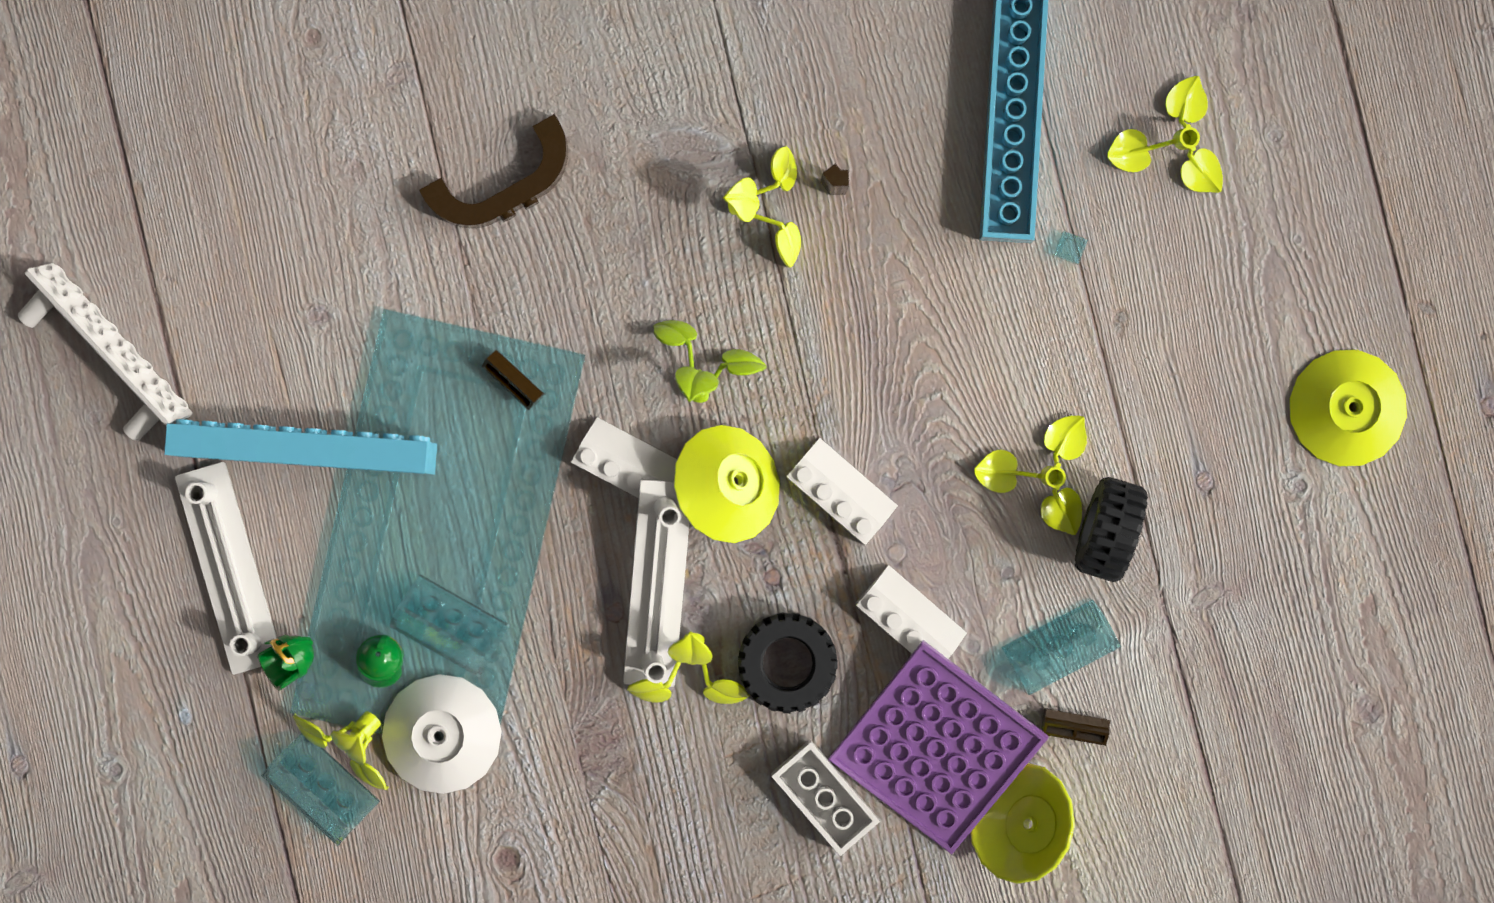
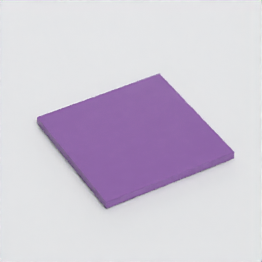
[828,640,1048,854]

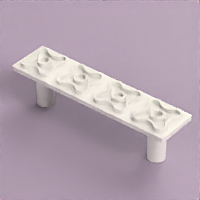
[18,263,193,441]
[175,462,277,675]
[623,479,690,687]

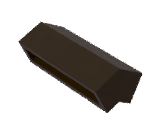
[820,163,849,195]
[481,350,545,410]
[1042,708,1111,746]

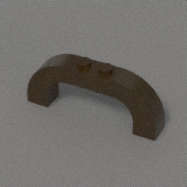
[419,114,568,228]

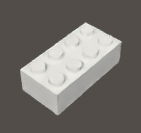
[771,739,880,856]

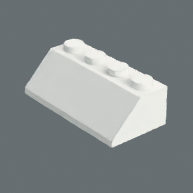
[571,417,677,498]
[786,438,898,545]
[855,565,967,659]

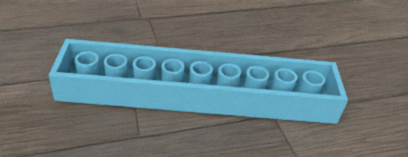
[979,0,1048,244]
[164,419,437,475]

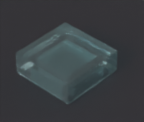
[1054,231,1088,265]

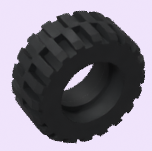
[1075,477,1148,582]
[738,612,838,714]

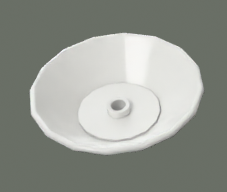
[382,674,501,794]

